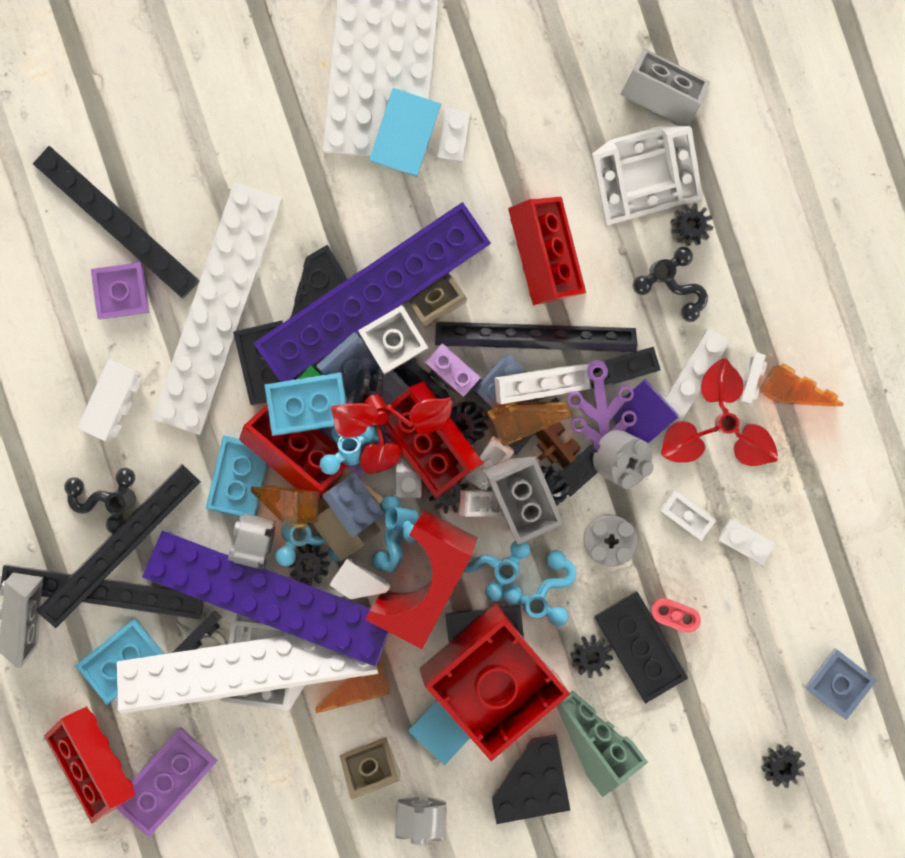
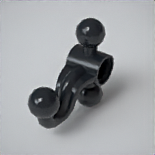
[632,247,708,322]
[64,468,136,534]

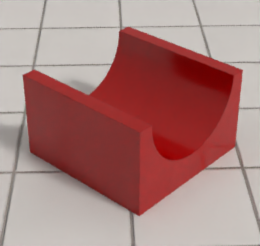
[365,510,478,649]
[419,603,570,761]

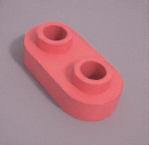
[651,598,701,633]

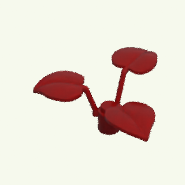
[661,358,778,466]
[330,395,452,474]

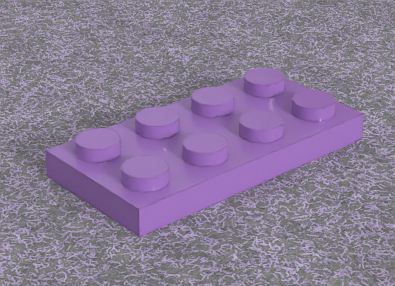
[117,727,218,837]

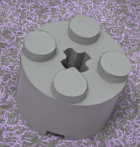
[593,430,654,489]
[228,514,276,569]
[583,514,637,567]
[395,797,447,845]

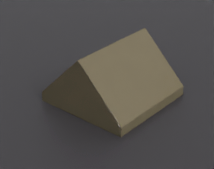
[407,273,467,329]
[310,506,381,561]
[340,737,400,800]

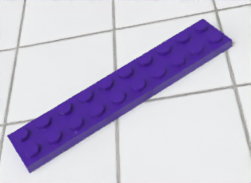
[254,202,491,382]
[142,530,390,667]

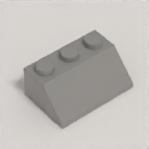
[620,48,710,126]
[484,456,564,545]
[0,573,43,668]

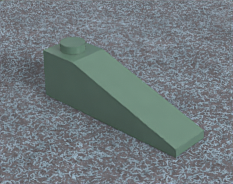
[556,690,648,797]

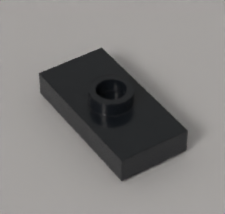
[560,445,598,497]

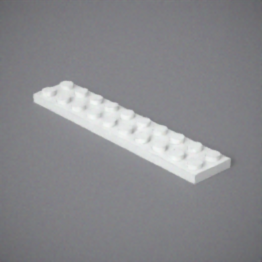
[152,182,283,435]
[117,635,378,714]

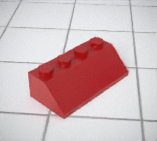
[508,196,587,306]
[382,382,484,498]
[239,404,349,505]
[44,706,136,824]

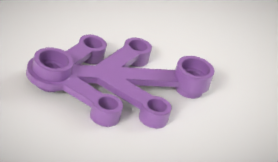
[568,360,637,452]

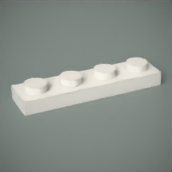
[665,328,730,425]
[495,363,591,404]

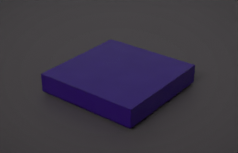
[612,379,679,443]

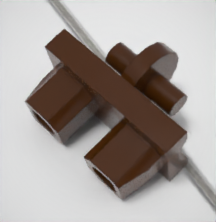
[535,420,581,468]

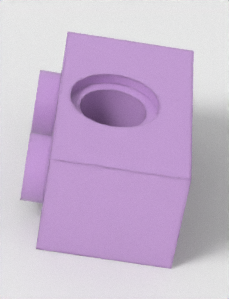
[425,344,481,398]

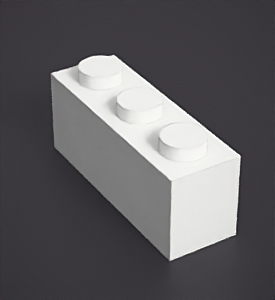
[77,359,142,441]

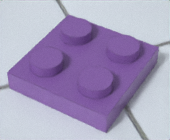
[91,262,150,320]

